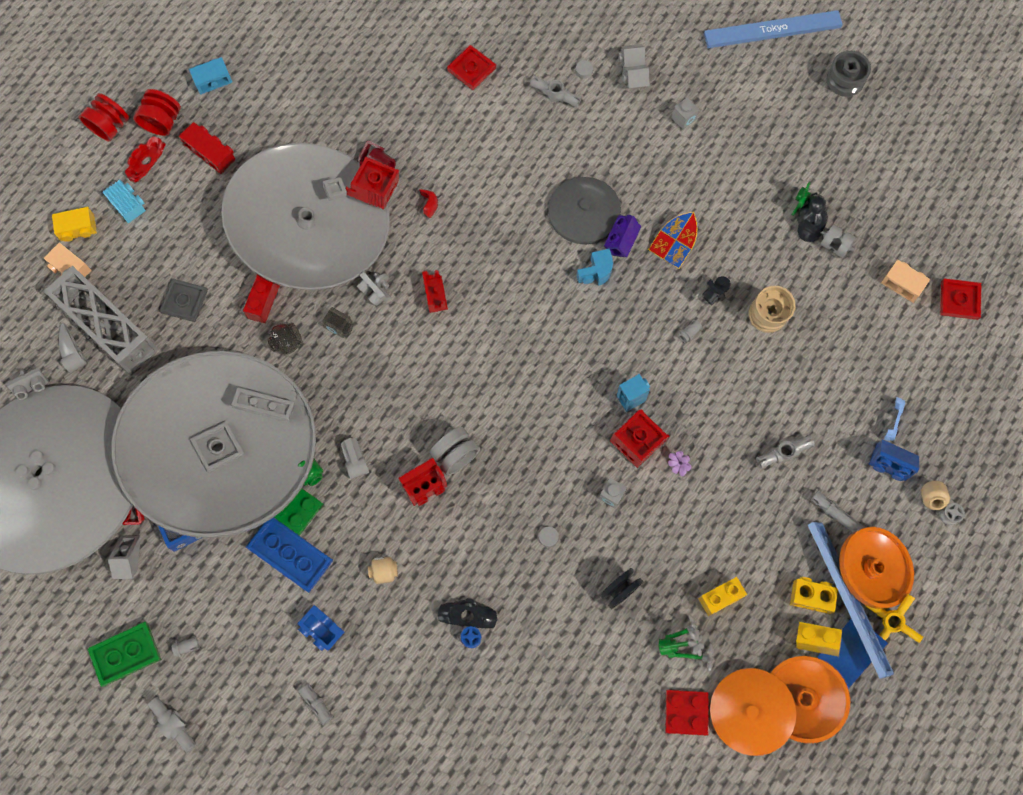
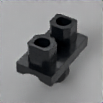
[702,276,731,306]

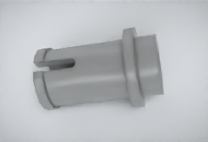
[678,320,702,343]
[172,636,200,657]

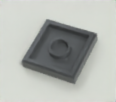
[159,279,208,322]

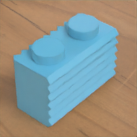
[103,180,146,223]

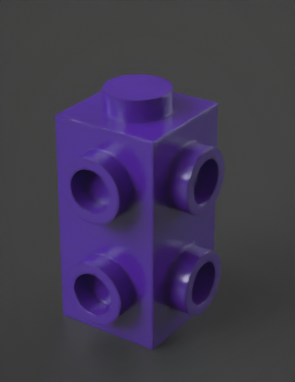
[604,215,642,257]

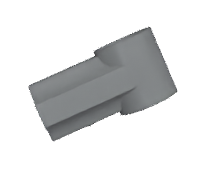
[340,438,370,479]

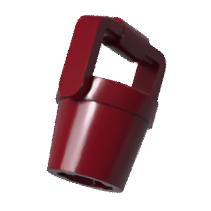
[357,141,396,168]

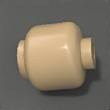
[921,481,950,510]
[368,556,398,584]

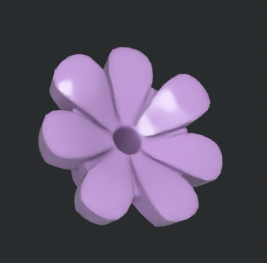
[668,451,691,476]

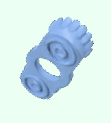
[884,397,906,441]

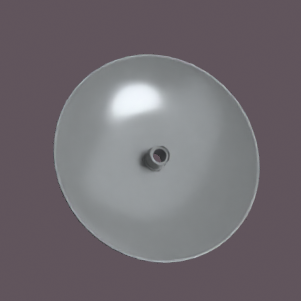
[221,143,390,290]

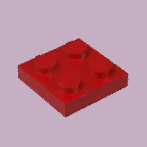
[447,45,496,90]
[940,278,981,320]
[665,690,708,736]

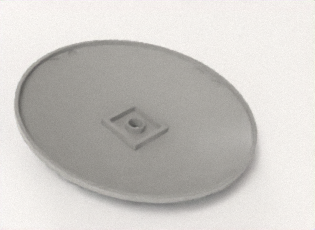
[111,351,316,538]
[0,385,133,575]

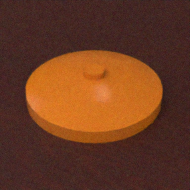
[839,527,914,609]
[771,656,851,743]
[710,668,796,756]

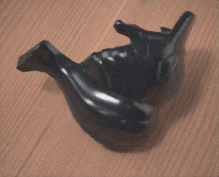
[797,192,828,242]

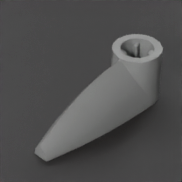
[59,323,88,373]

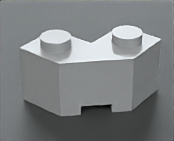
[618,44,650,88]

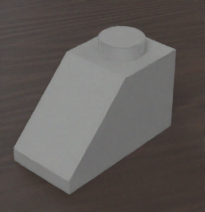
[108,536,141,580]

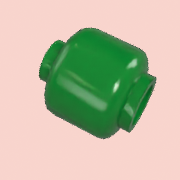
[298,459,323,486]

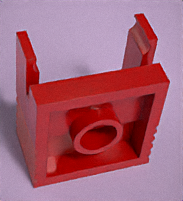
[345,157,399,210]
[610,409,670,468]
[398,458,447,506]

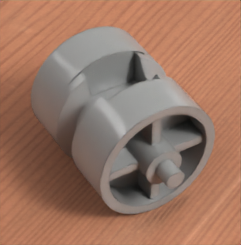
[820,224,856,258]

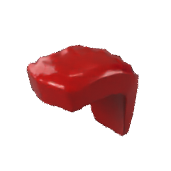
[419,189,438,218]

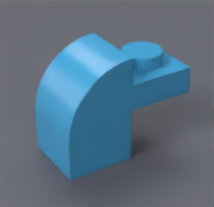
[577,249,613,286]

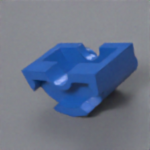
[297,605,345,651]

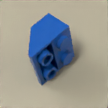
[869,439,919,481]

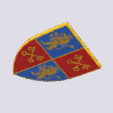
[648,212,697,269]

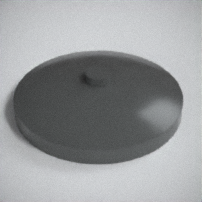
[549,177,621,245]

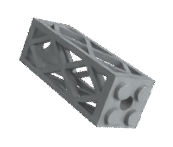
[44,265,159,375]

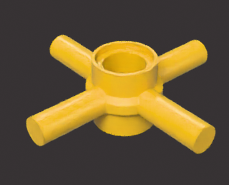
[865,594,924,643]

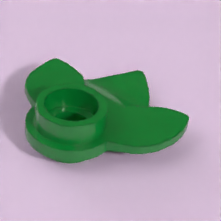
[791,182,811,216]

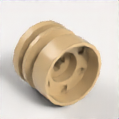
[749,286,796,333]

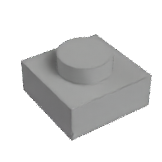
[323,177,347,200]

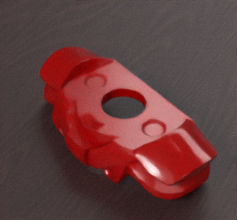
[125,137,166,182]

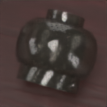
[267,322,303,355]

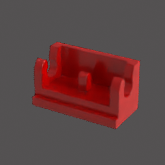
[422,270,448,313]

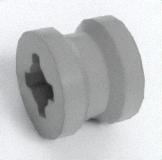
[940,503,965,525]

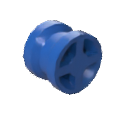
[461,626,482,648]

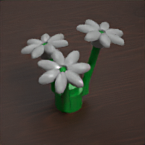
[659,615,714,672]

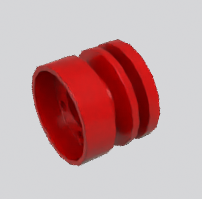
[134,89,181,136]
[79,93,129,142]

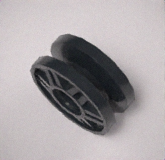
[599,568,644,610]

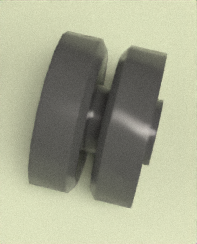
[826,50,871,97]

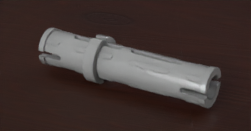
[810,491,866,533]

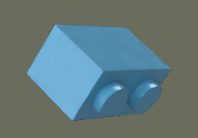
[189,57,233,95]
[616,374,650,412]

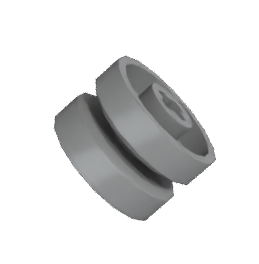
[430,427,480,476]

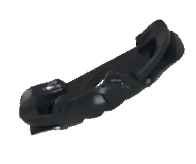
[438,598,497,629]

